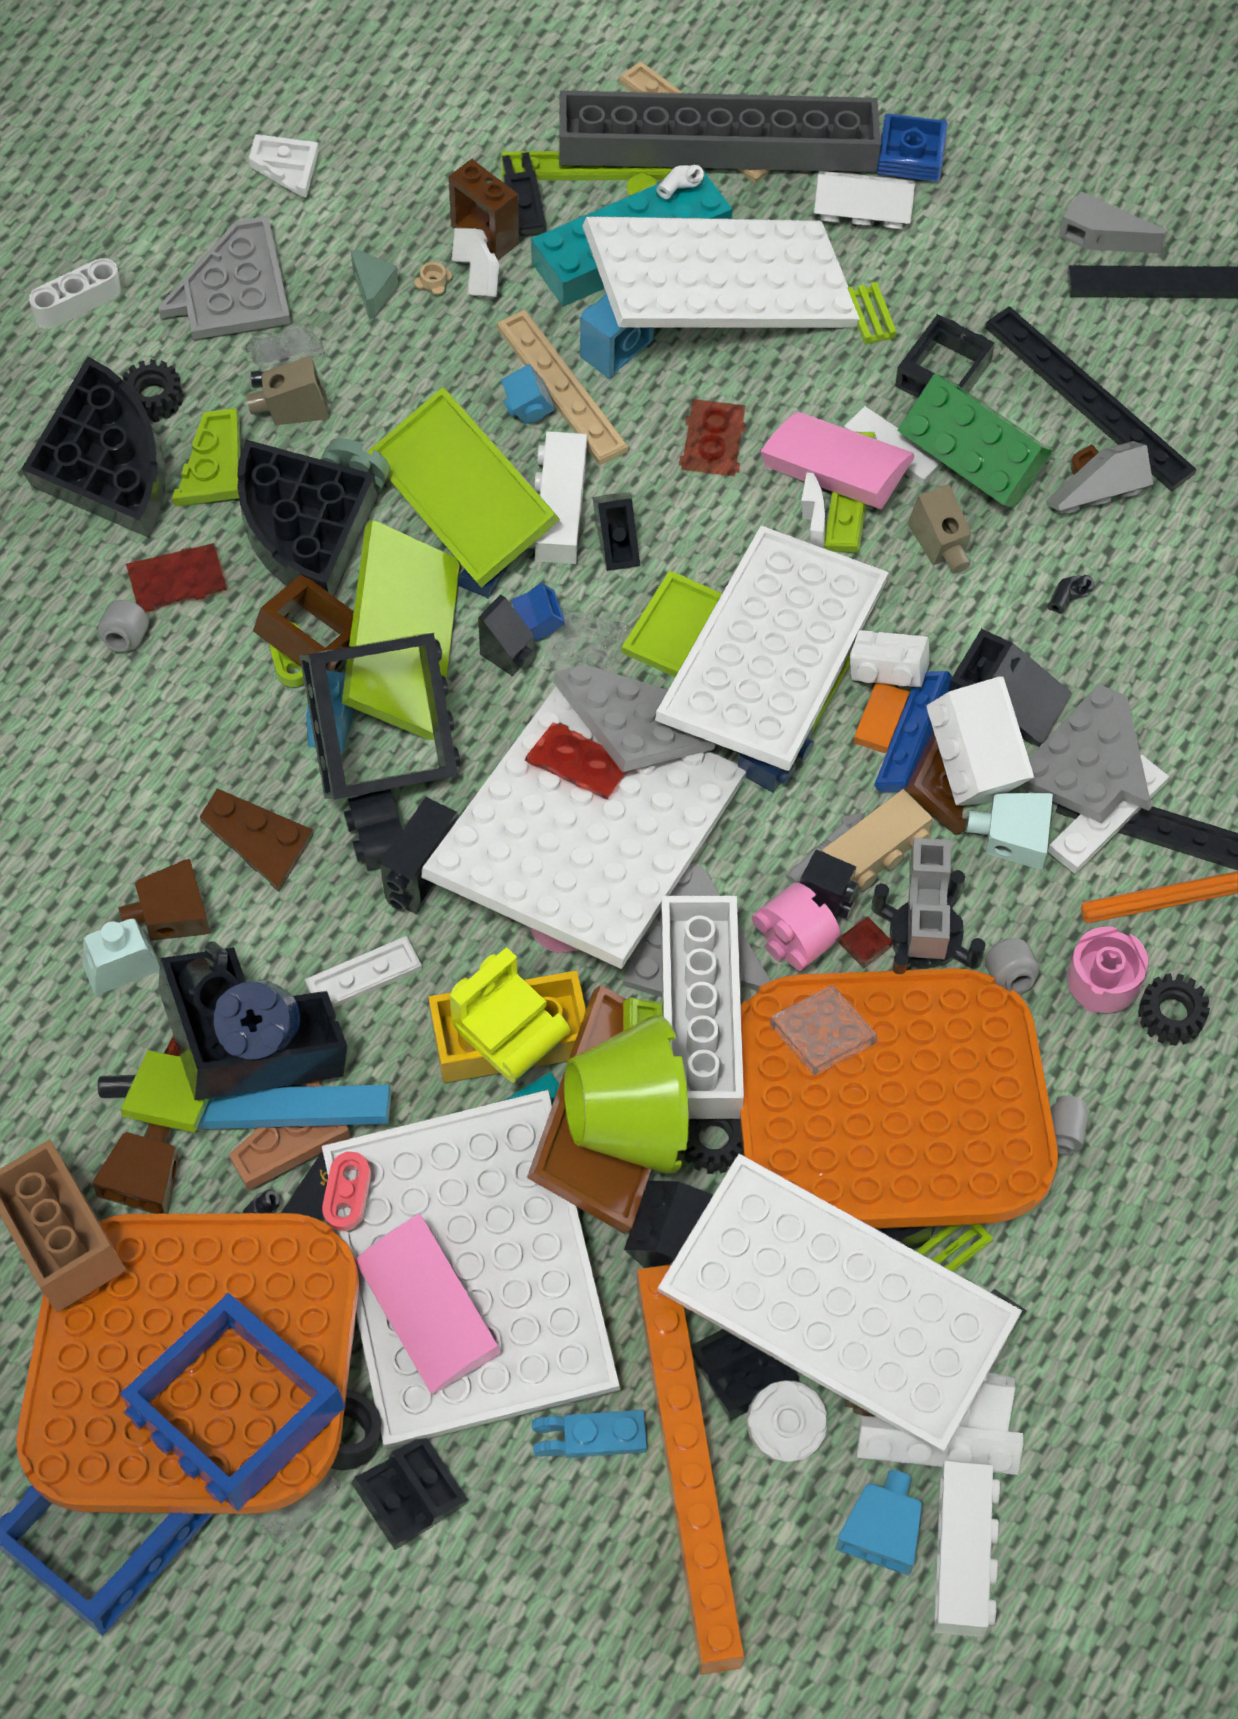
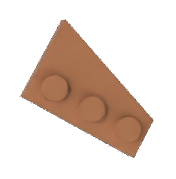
[229,1081,351,1191]

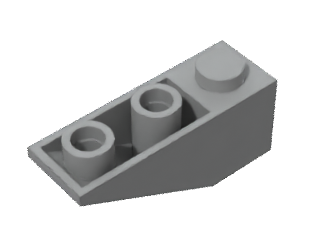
[1059,191,1167,254]
[1046,441,1153,513]

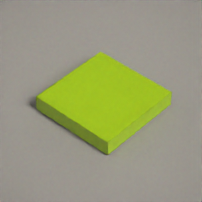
[121,1050,210,1133]

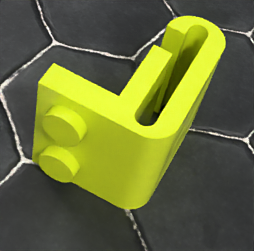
[450,947,570,1083]

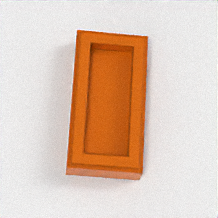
[853,683,910,754]

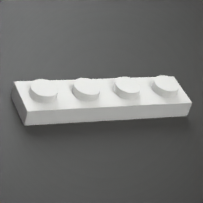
[1047,755,1169,874]
[857,1416,1023,1475]

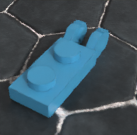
[532,1410,647,1458]

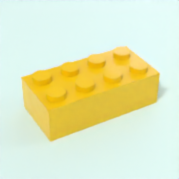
[428,971,586,1083]

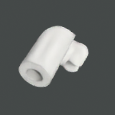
[657,165,704,199]

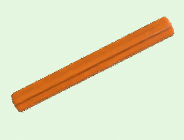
[1080,871,1238,923]

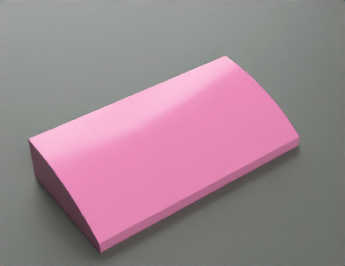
[760,412,915,510]
[355,1213,501,1395]

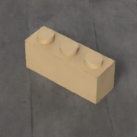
[822,789,933,891]

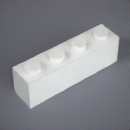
[529,431,587,564]
[934,1461,1000,1637]

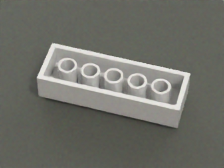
[661,896,744,1119]

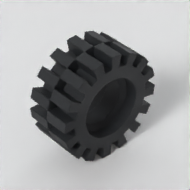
[122,359,183,422]
[1138,973,1210,1046]
[681,1119,743,1174]

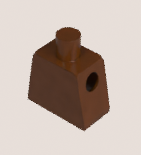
[118,858,210,941]
[92,1123,179,1214]

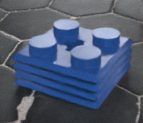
[877,113,948,181]

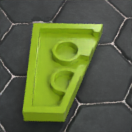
[172,408,241,506]

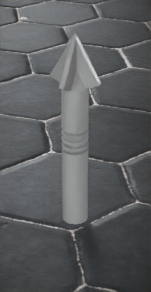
[786,812,865,883]

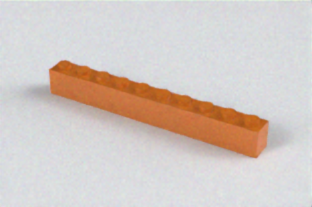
[636,1265,744,1675]

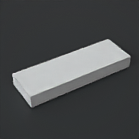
[844,406,944,486]
[305,936,422,1008]

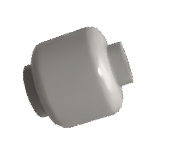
[98,600,149,652]
[985,938,1040,993]

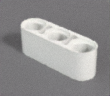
[29,258,121,329]

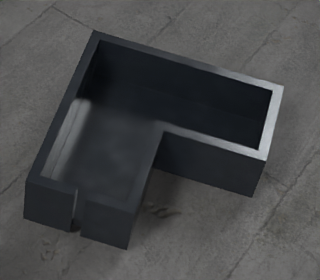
[158,947,348,1100]

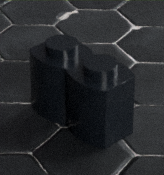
[343,789,403,871]

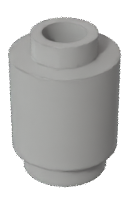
[1050,1095,1089,1155]

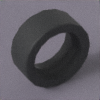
[330,1390,382,1471]

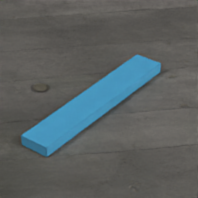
[171,1084,392,1130]

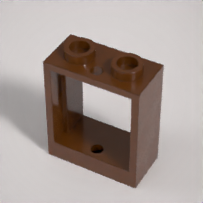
[448,158,519,261]
[253,575,354,672]

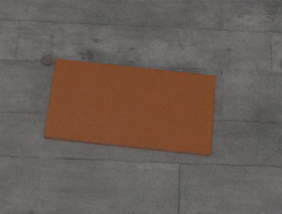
[527,985,651,1233]

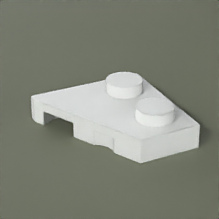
[249,134,319,197]

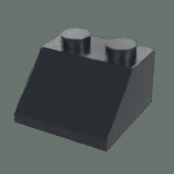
[624,1180,714,1268]

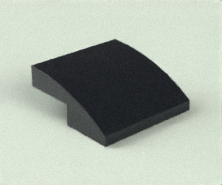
[690,1329,799,1421]
[352,1438,468,1550]

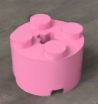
[752,883,840,971]
[1067,926,1148,1013]

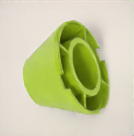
[564,1016,688,1174]

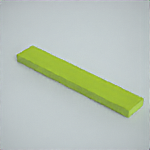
[501,151,675,181]

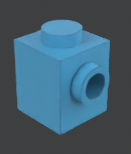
[501,364,555,425]

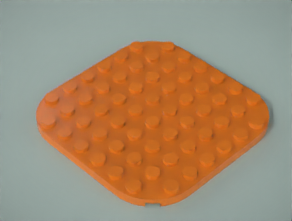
[740,968,1058,1228]
[16,1213,359,1514]

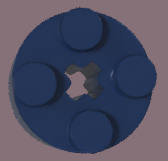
[214,981,300,1059]

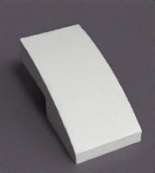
[801,472,826,548]

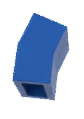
[511,582,565,642]

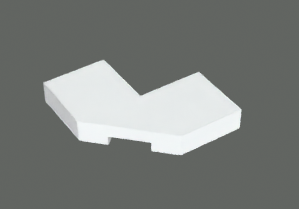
[452,228,499,297]

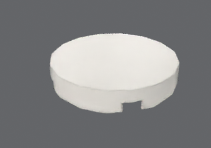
[746,1381,827,1462]

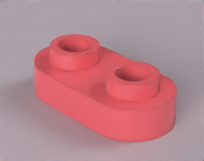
[322,1151,371,1231]

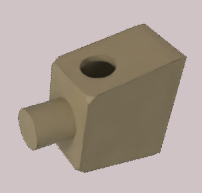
[246,356,330,425]
[907,484,971,573]

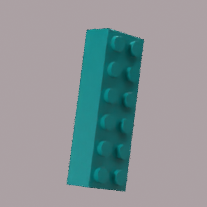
[531,165,733,307]

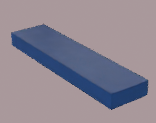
[874,671,952,793]

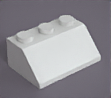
[814,171,915,229]
[926,677,1034,806]

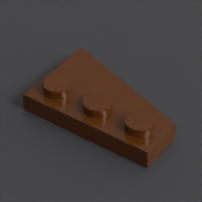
[905,730,966,835]
[199,788,313,892]

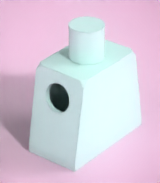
[966,793,1053,869]
[82,919,160,996]

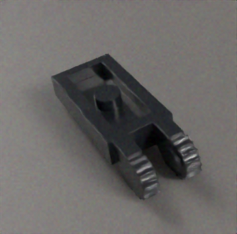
[502,152,546,237]

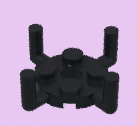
[871,870,986,974]

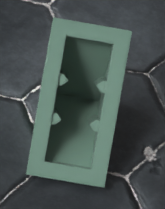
[351,249,399,319]

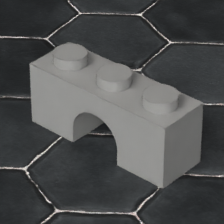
[907,838,951,959]

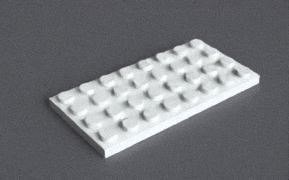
[583,217,859,328]
[655,526,889,771]
[658,1154,1022,1454]

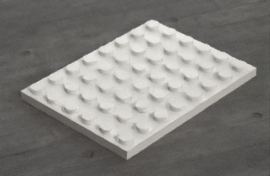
[422,687,746,969]
[322,1090,621,1449]

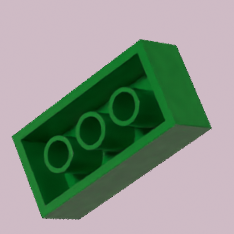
[897,373,1053,508]

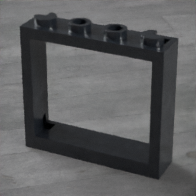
[300,633,460,800]

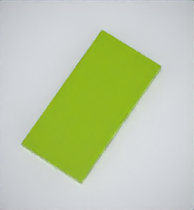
[367,387,560,588]
[341,520,460,740]
[621,570,851,733]

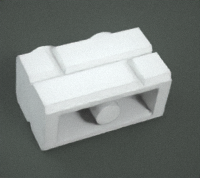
[850,630,930,687]

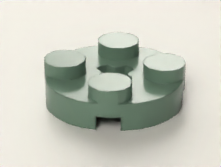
[321,438,390,492]

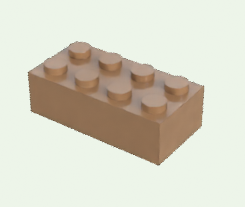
[0,1139,126,1312]

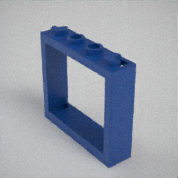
[120,1293,346,1512]
[0,1485,214,1637]

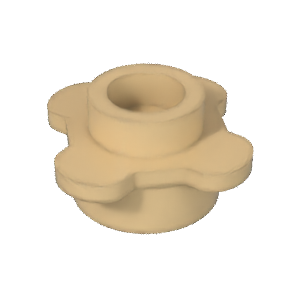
[414,262,452,295]

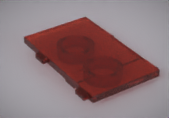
[679,399,746,476]
[126,543,227,612]
[525,722,629,800]

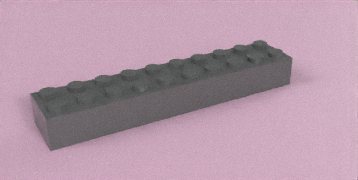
[559,90,881,172]

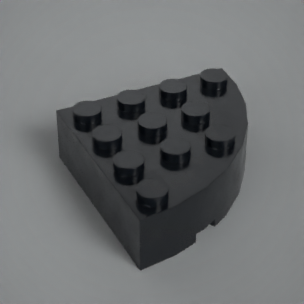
[21,357,166,538]
[237,439,377,596]

